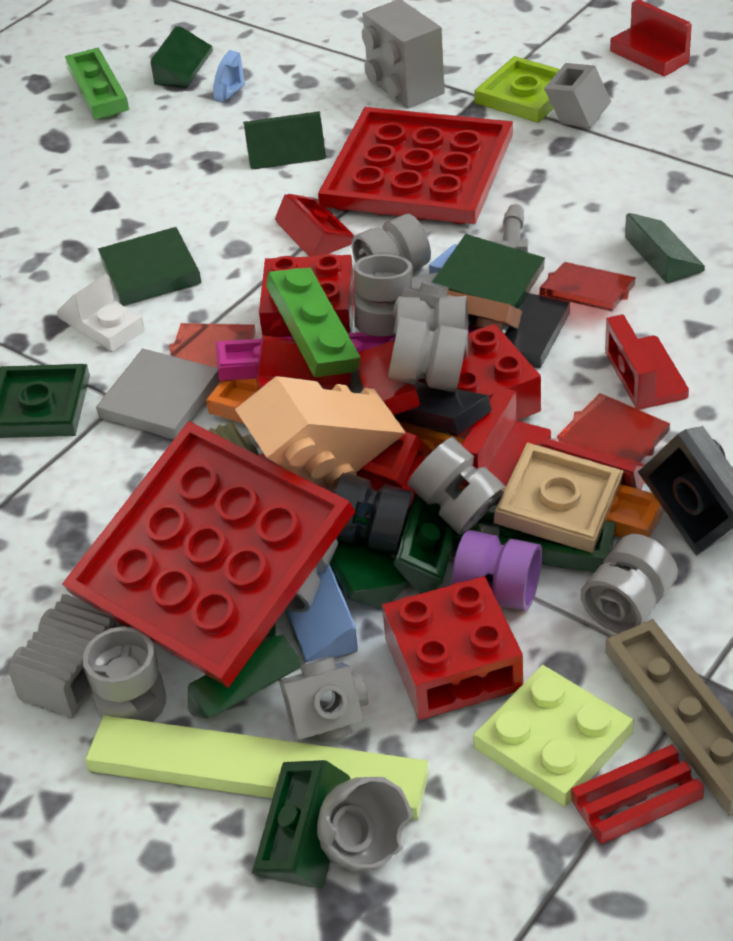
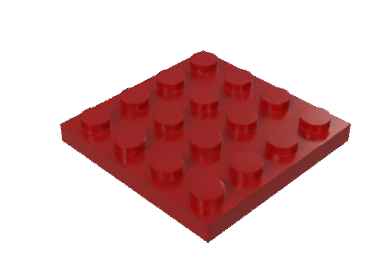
[318,107,513,224]
[62,421,355,688]

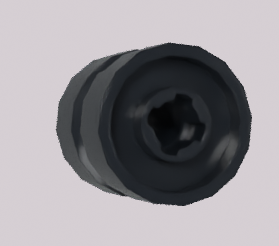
[335,472,412,556]

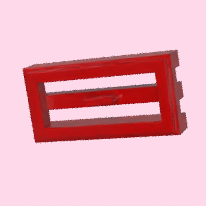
[571,744,705,845]

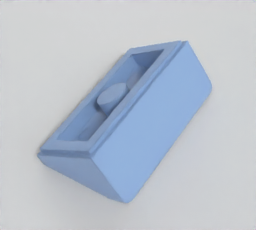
[286,564,358,662]

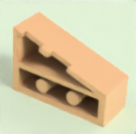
[235,376,406,492]

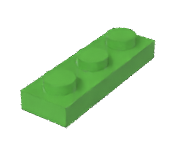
[65,47,129,119]
[266,267,361,377]

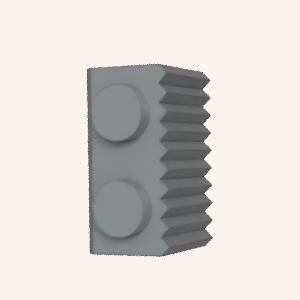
[8,594,124,718]

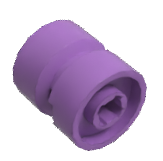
[452,530,542,611]

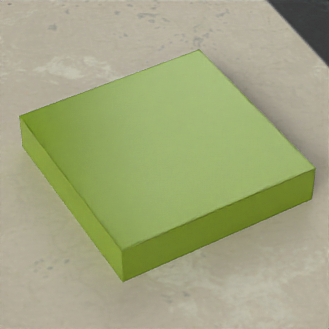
[474,56,560,123]

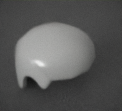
[317,777,412,871]

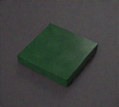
[98,227,202,306]
[431,234,545,309]
[0,364,90,438]

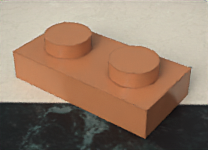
[447,290,522,331]

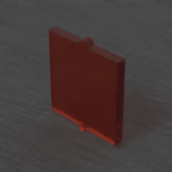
[539,262,636,312]
[169,323,256,368]
[557,393,671,462]

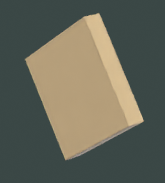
[494,443,623,553]

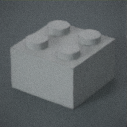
[362,0,445,109]

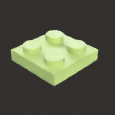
[473,665,634,807]

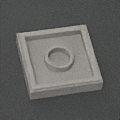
[96,348,221,440]

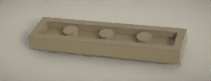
[605,619,733,816]

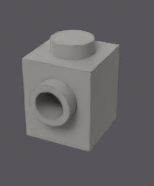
[544,63,611,128]

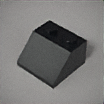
[638,426,733,556]

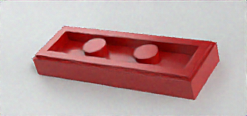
[358,340,420,415]

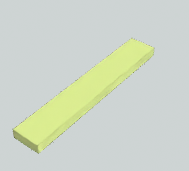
[85,715,429,820]

